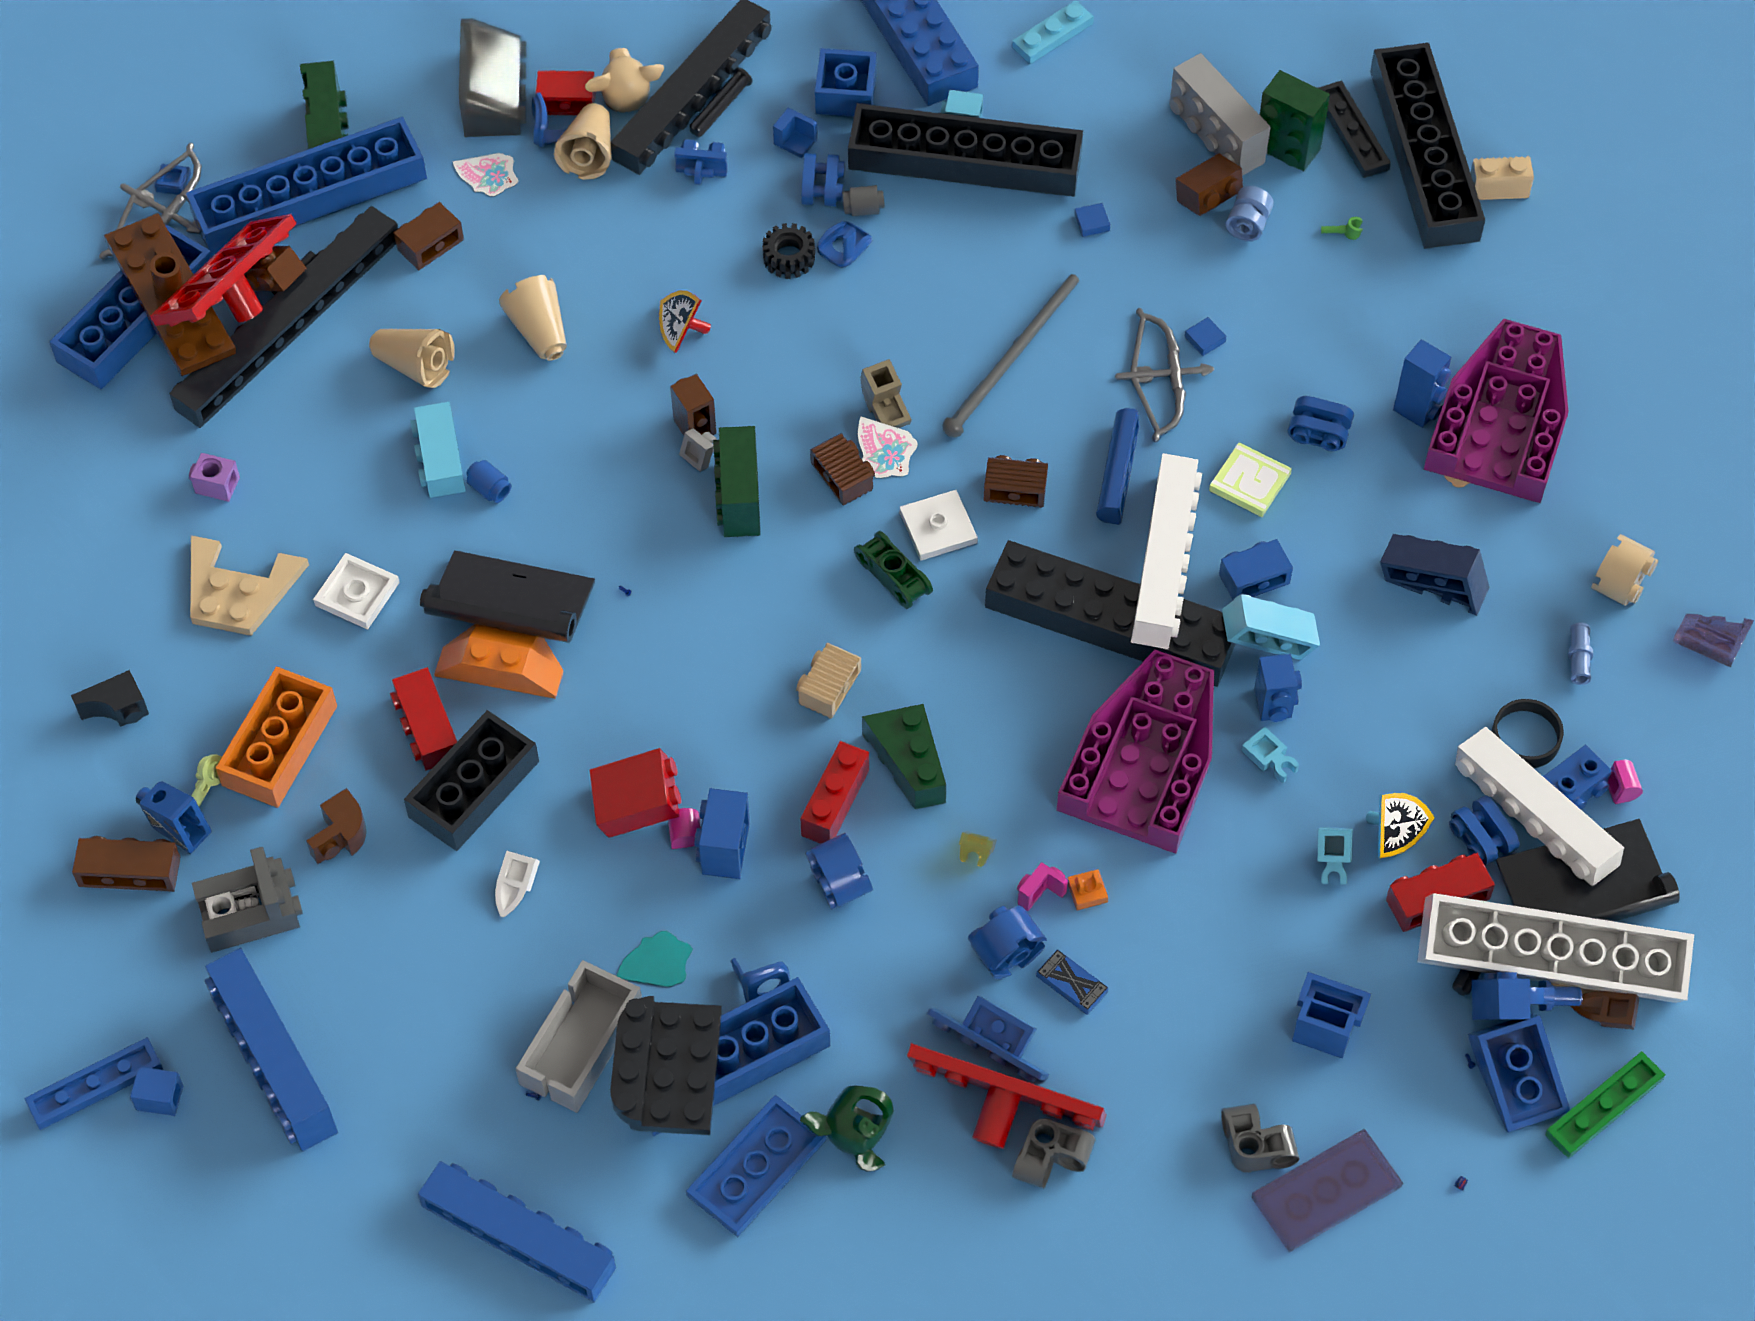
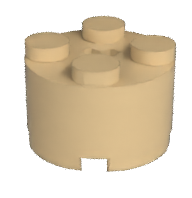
[1591,534,1659,606]

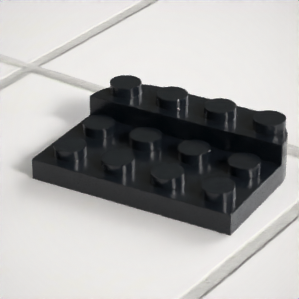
[610,996,722,1135]

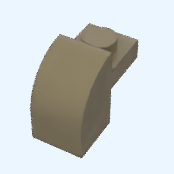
[860,359,912,428]

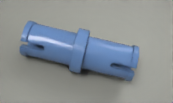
[1568,622,1593,685]

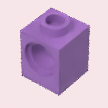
[189,453,240,502]

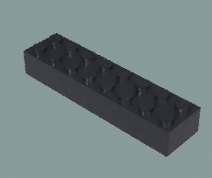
[1370,42,1485,249]
[848,103,1083,197]
[985,540,1235,687]

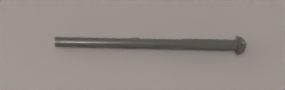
[942,274,1079,438]

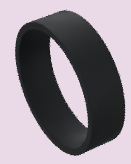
[1491,699,1564,768]

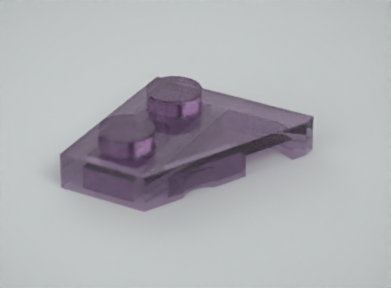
[1673,614,1754,668]

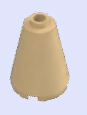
[554,103,611,180]
[499,275,567,361]
[369,329,455,388]

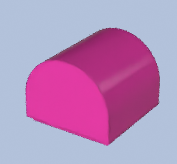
[1608,760,1643,804]
[668,808,701,849]

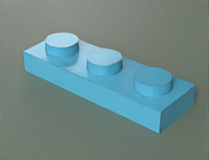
[1012,0,1094,64]

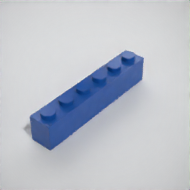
[418,1161,616,1302]

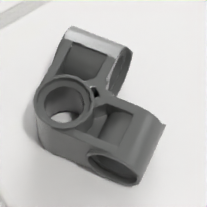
[1221,1104,1300,1172]
[1012,1118,1096,1189]

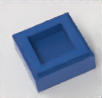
[154,164,191,195]
[1074,203,1110,237]
[1184,317,1227,356]

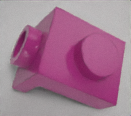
[1017,862,1068,911]

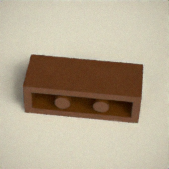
[72,836,181,892]

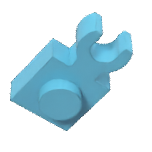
[1241,727,1299,783]

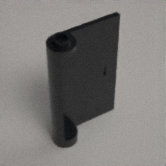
[420,550,595,643]
[1495,818,1680,922]

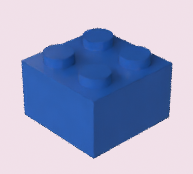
[815,48,877,117]
[694,788,750,879]

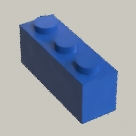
[1393,339,1452,428]

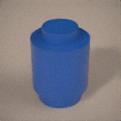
[466,460,512,503]

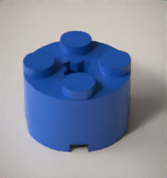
[805,833,873,910]
[967,906,1047,979]

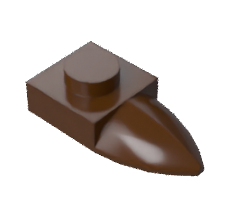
[1571,991,1640,1030]

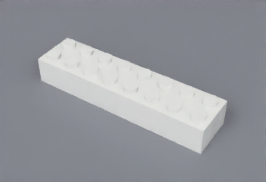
[1417,893,1694,1003]

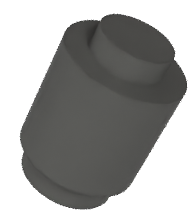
[843,185,885,216]

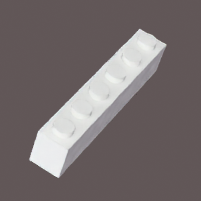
[1455,727,1624,887]

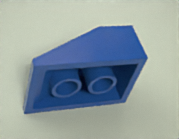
[1468,1014,1570,1132]

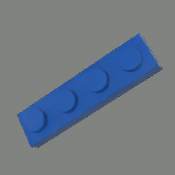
[24,1037,163,1130]

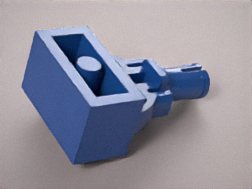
[1472,972,1582,1020]

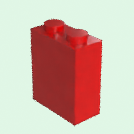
[589,748,681,838]

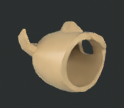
[585,48,664,113]

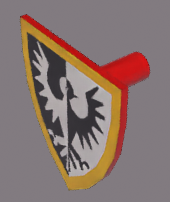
[659,290,711,353]

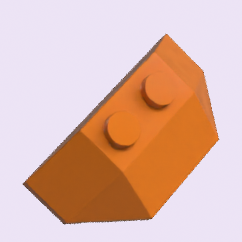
[434,624,564,699]

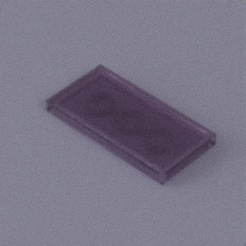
[1251,1128,1403,1252]

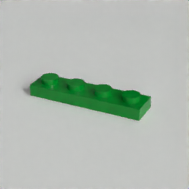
[1545,1051,1666,1159]

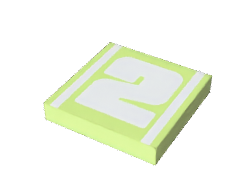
[1209,443,1292,517]

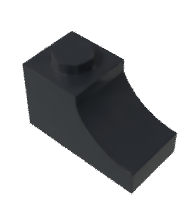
[71,670,149,727]

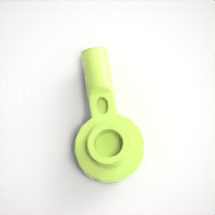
[191,754,222,807]

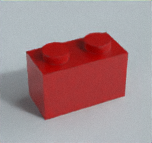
[536,70,596,116]

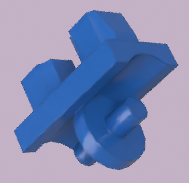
[674,139,728,185]

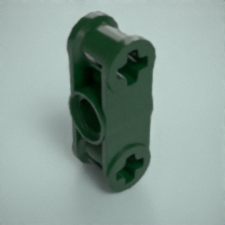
[853,530,933,609]

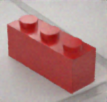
[389,667,457,771]
[800,741,869,844]
[1386,853,1495,932]

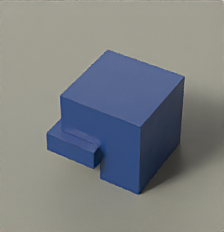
[1292,972,1371,1059]

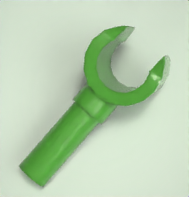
[1321,217,1363,240]

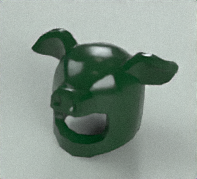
[800,1085,894,1171]

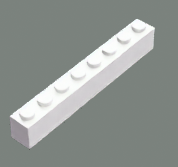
[1131,453,1202,649]

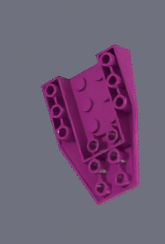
[1423,318,1569,503]
[1056,650,1214,854]

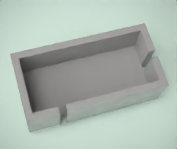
[1169,53,1270,176]
[516,960,642,1113]

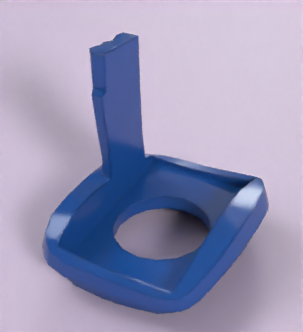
[531,92,567,148]
[817,221,872,267]
[730,958,790,1002]

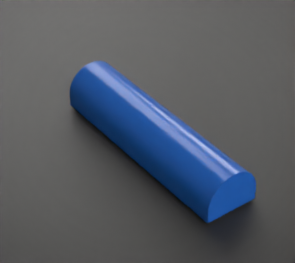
[1096,408,1140,525]

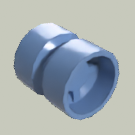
[1226,186,1274,241]

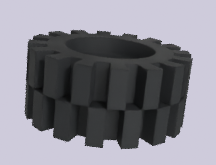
[762,223,815,279]

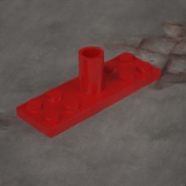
[150,214,297,326]
[907,1043,1107,1149]

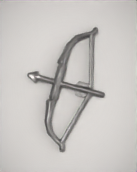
[99,143,202,259]
[1115,308,1214,442]

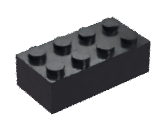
[404,710,539,851]

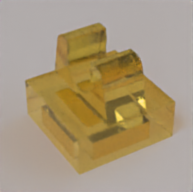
[959,831,997,867]

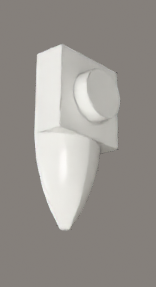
[495,851,540,917]

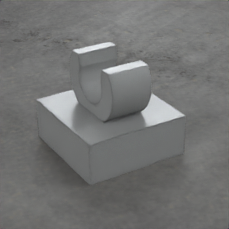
[679,428,717,472]

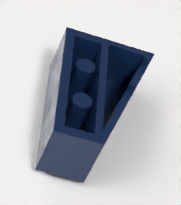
[1380,534,1489,616]

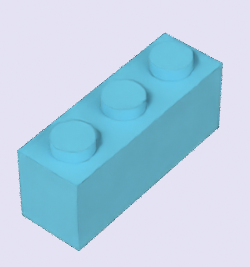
[410,402,466,498]
[1222,594,1320,660]

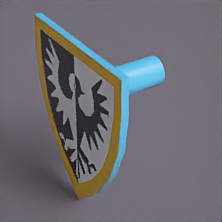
[1366,793,1435,858]

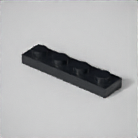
[1318,80,1391,178]

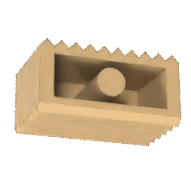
[1470,156,1534,200]
[796,643,861,719]

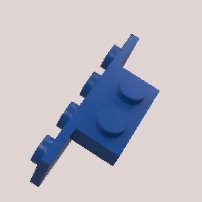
[927,996,1049,1083]

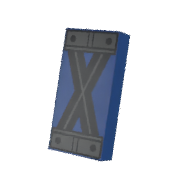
[1036,949,1109,1015]

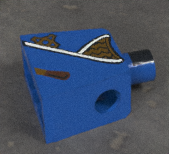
[136,781,212,854]

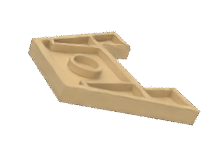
[190,535,309,636]

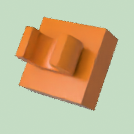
[1067,869,1108,910]

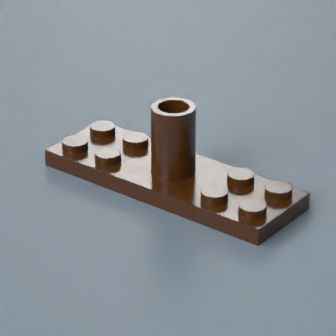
[104,213,236,377]

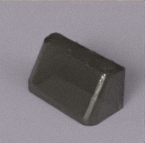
[459,18,527,137]

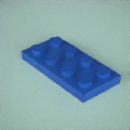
[686,1095,826,1237]

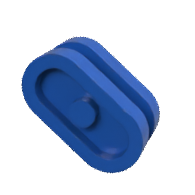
[801,153,845,207]
[1287,396,1354,451]
[1449,795,1520,866]

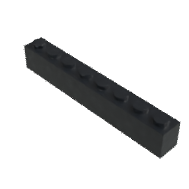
[610,0,772,175]

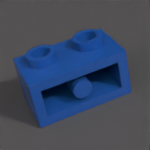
[1254,654,1302,722]
[1543,744,1612,810]

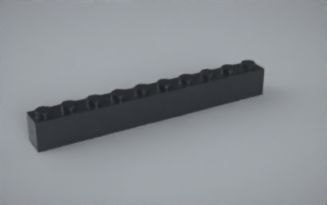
[169,206,398,428]

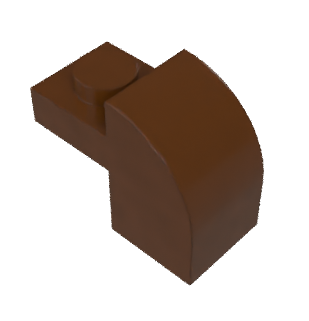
[306,788,366,864]

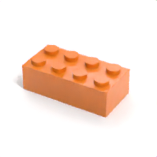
[216,666,337,808]

